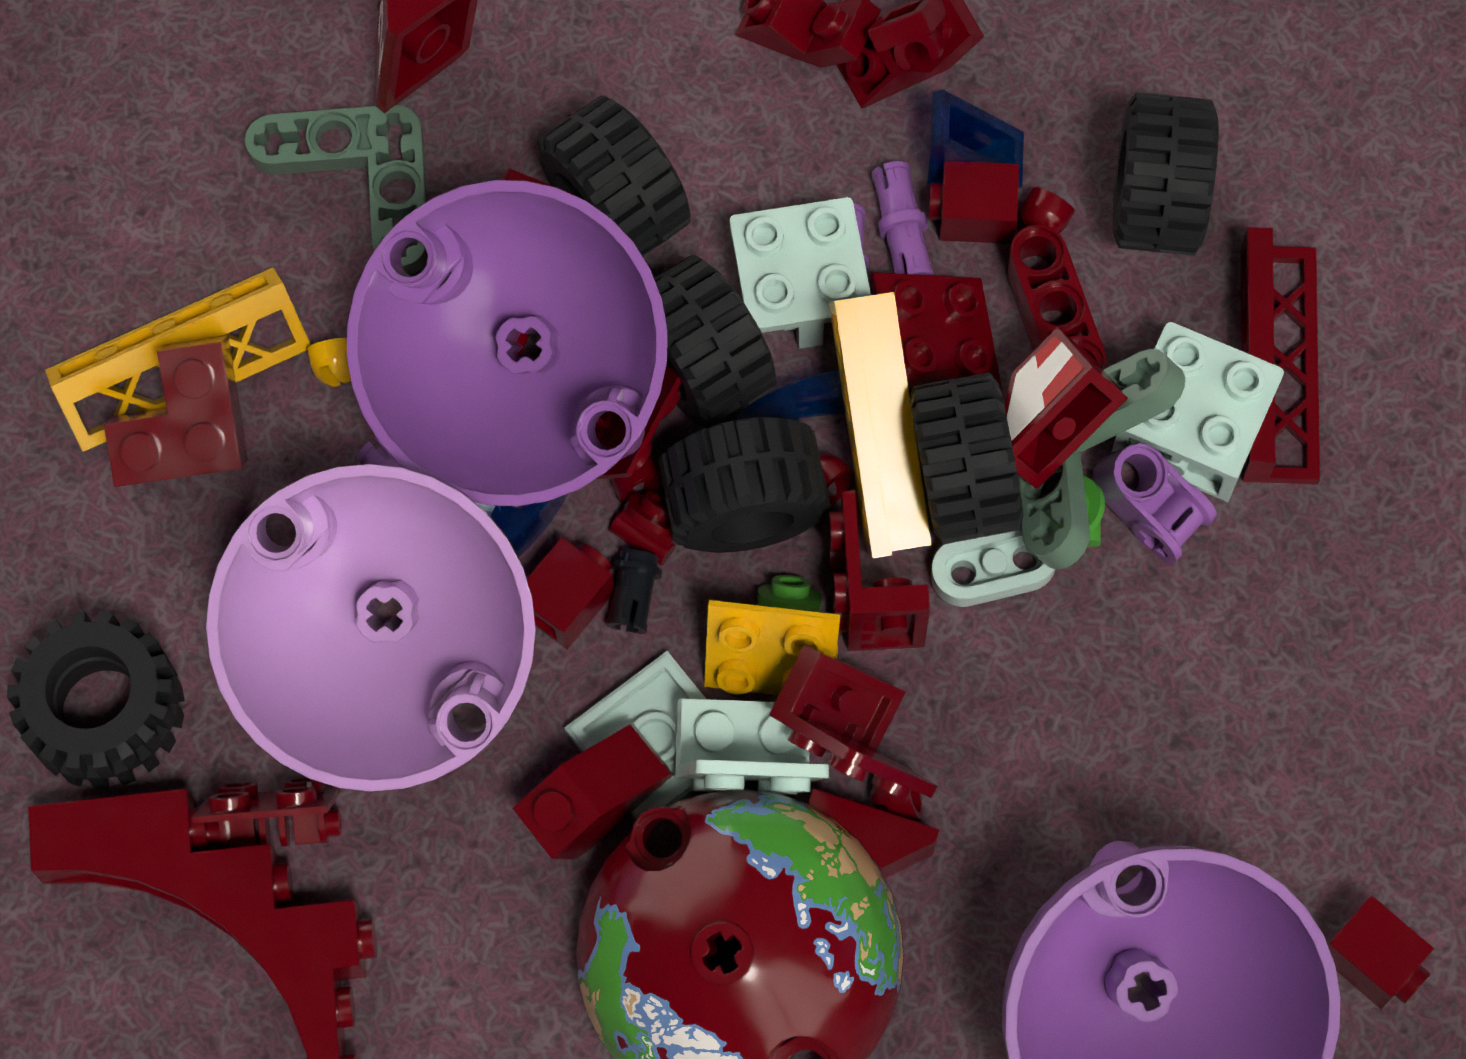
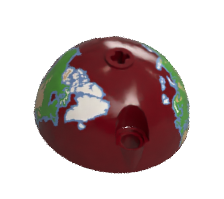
[576,789,904,1059]

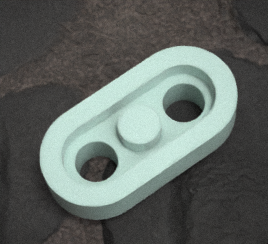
[931,524,1055,607]

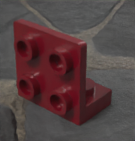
[828,490,930,651]

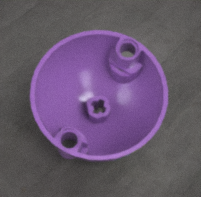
[347,180,668,506]
[1002,841,1341,1059]

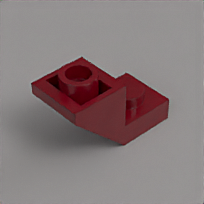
[735,0,881,68]
[837,0,984,108]

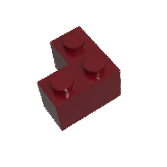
[104,336,248,487]

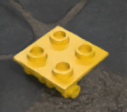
[704,600,840,695]

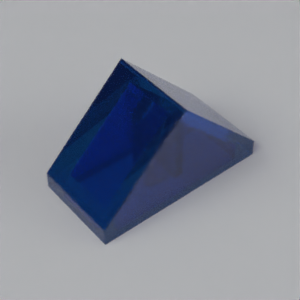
[927,89,1024,188]

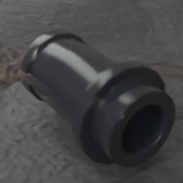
[606,549,663,634]

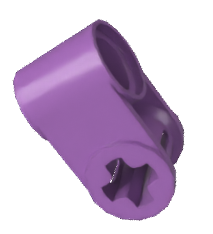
[1092,444,1217,564]

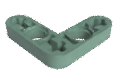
[245,105,428,275]
[1018,349,1185,570]

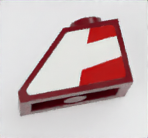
[1005,327,1128,489]

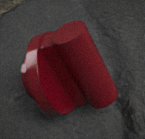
[609,491,676,566]

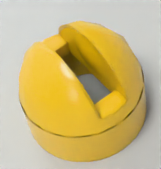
[307,338,351,387]

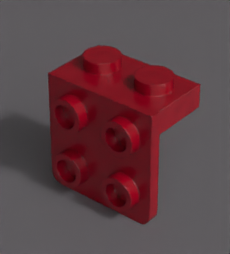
[769,644,938,800]

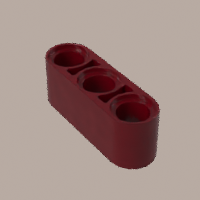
[1007,225,1108,370]

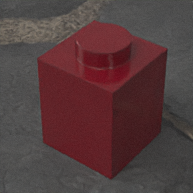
[928,161,1019,244]
[527,537,615,650]
[1328,895,1434,1009]

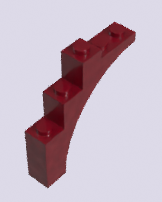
[28,789,377,1059]

